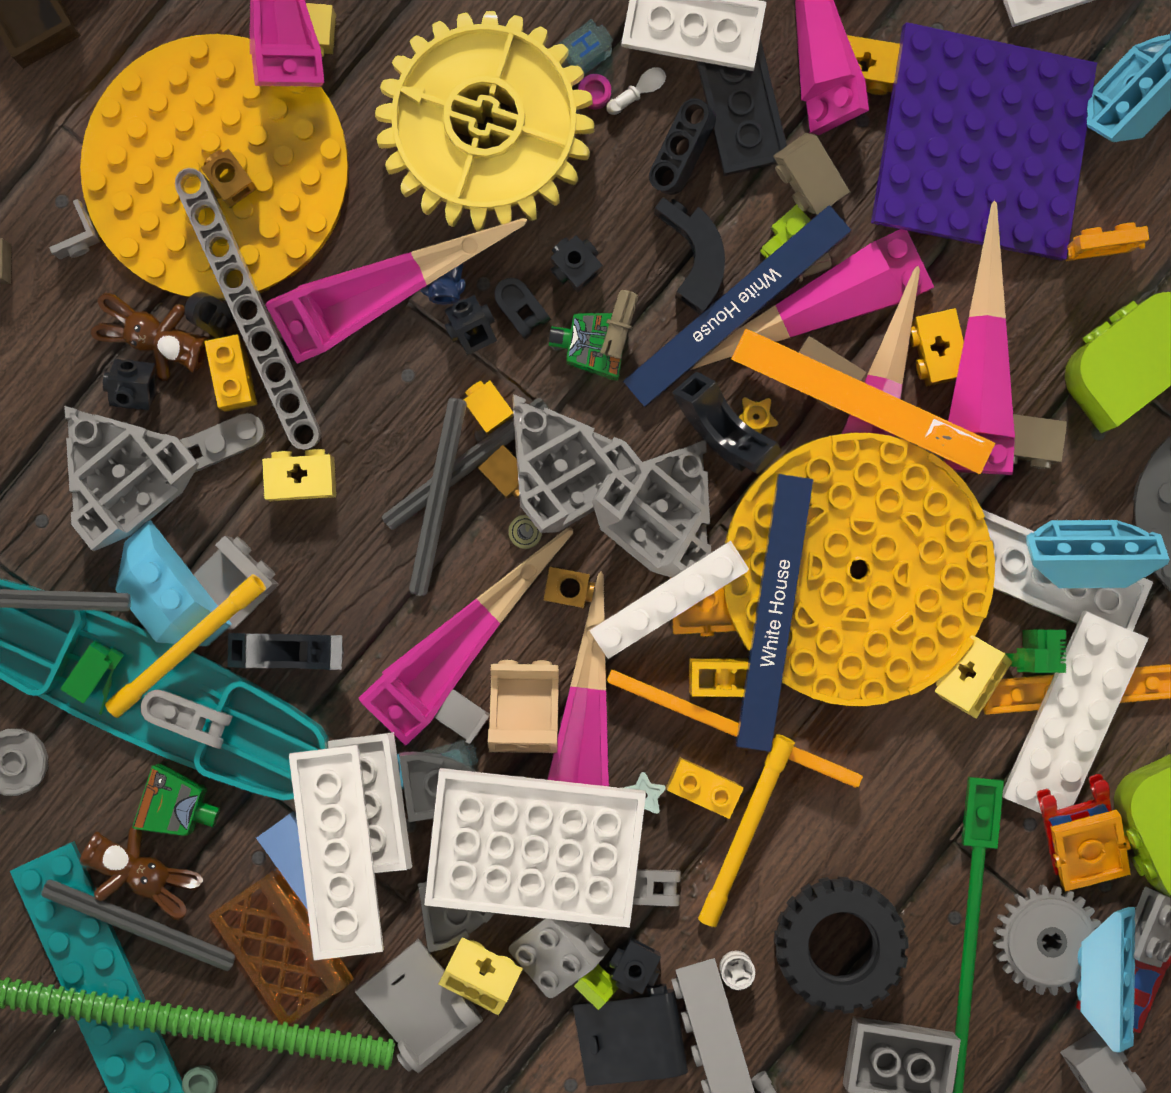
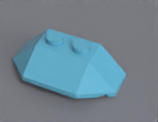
[1087,34,1171,142]
[115,520,232,646]
[1026,520,1170,588]
[1077,907,1135,1053]

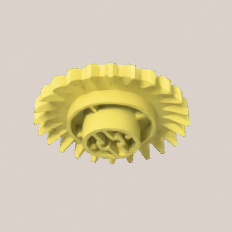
[375,11,594,232]

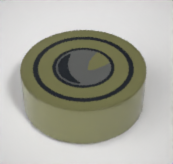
[509,515,542,549]

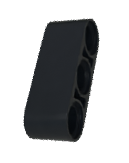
[649,98,716,195]

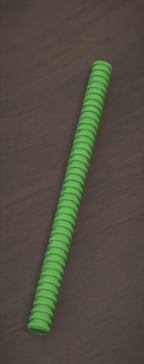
[0,977,395,1070]

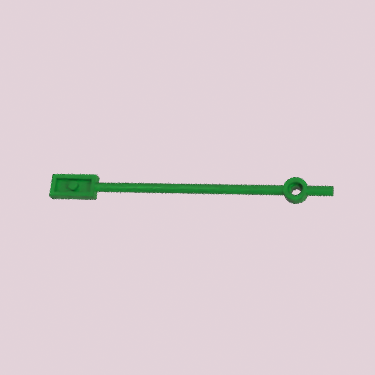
[953,777,1004,1093]

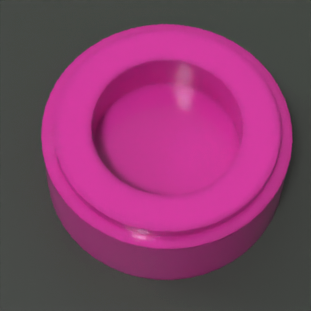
[578,74,611,110]

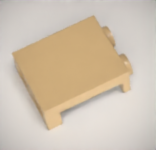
[488,660,559,753]

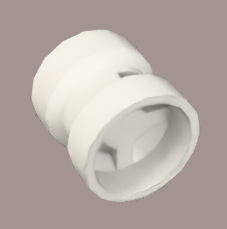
[719,950,755,990]

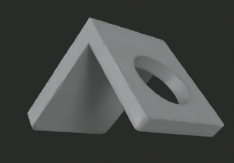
[49,199,101,259]
[434,690,490,744]

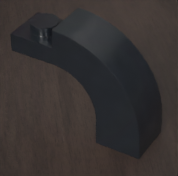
[654,197,725,315]
[672,371,782,474]
[227,633,344,670]

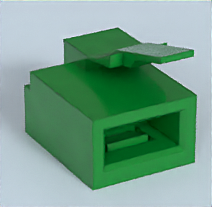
[1005,630,1066,673]
[60,639,125,715]

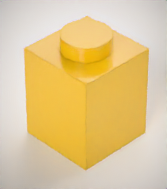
[463,381,514,435]

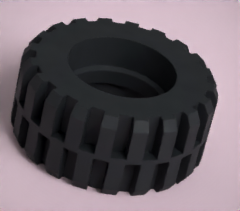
[774,876,909,1014]

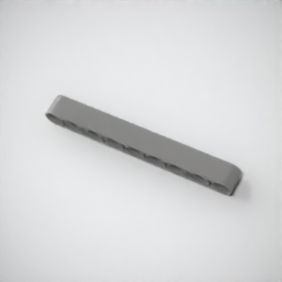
[174,168,321,450]

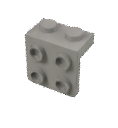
[193,536,279,630]
[1133,887,1171,967]
[509,918,610,998]

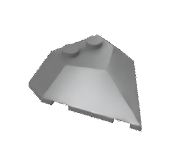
[512,395,642,533]
[64,406,199,551]
[592,440,711,578]

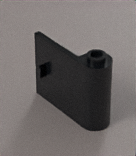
[573,984,688,1086]

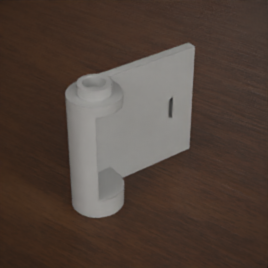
[355,939,483,1073]

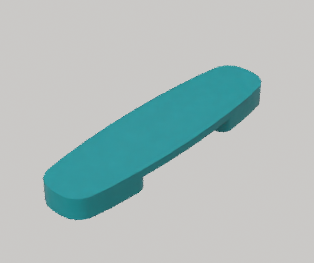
[0,578,329,801]

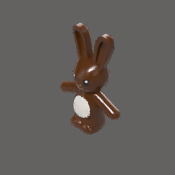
[90,293,209,382]
[80,827,203,920]

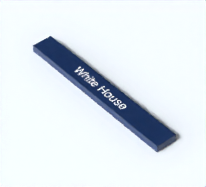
[623,205,851,408]
[736,474,813,752]

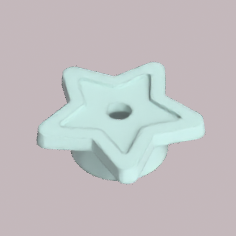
[624,772,666,814]

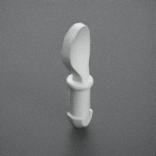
[606,67,666,115]

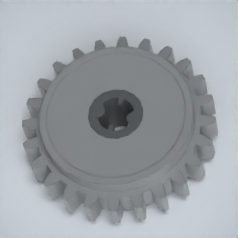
[993,885,1101,995]

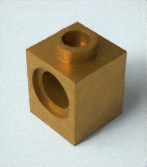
[201,148,257,208]
[479,445,519,499]
[544,567,595,608]

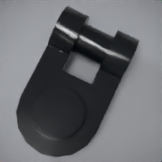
[495,278,551,340]
[184,291,234,339]

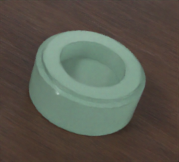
[182,1065,218,1093]

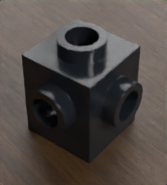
[550,235,603,293]
[444,295,497,356]
[103,359,157,410]
[609,936,661,994]

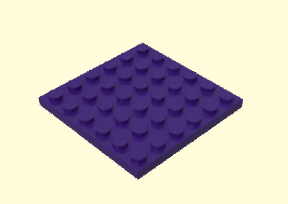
[871,22,1097,261]

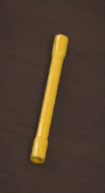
[105,574,266,718]
[698,734,795,927]

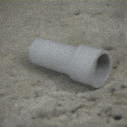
[751,1071,777,1093]

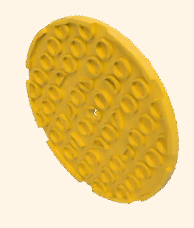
[80,34,349,301]
[724,433,995,706]

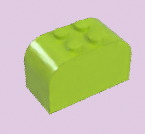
[1065,292,1171,433]
[1114,754,1171,898]

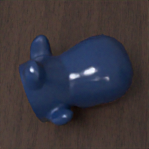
[420,263,466,304]

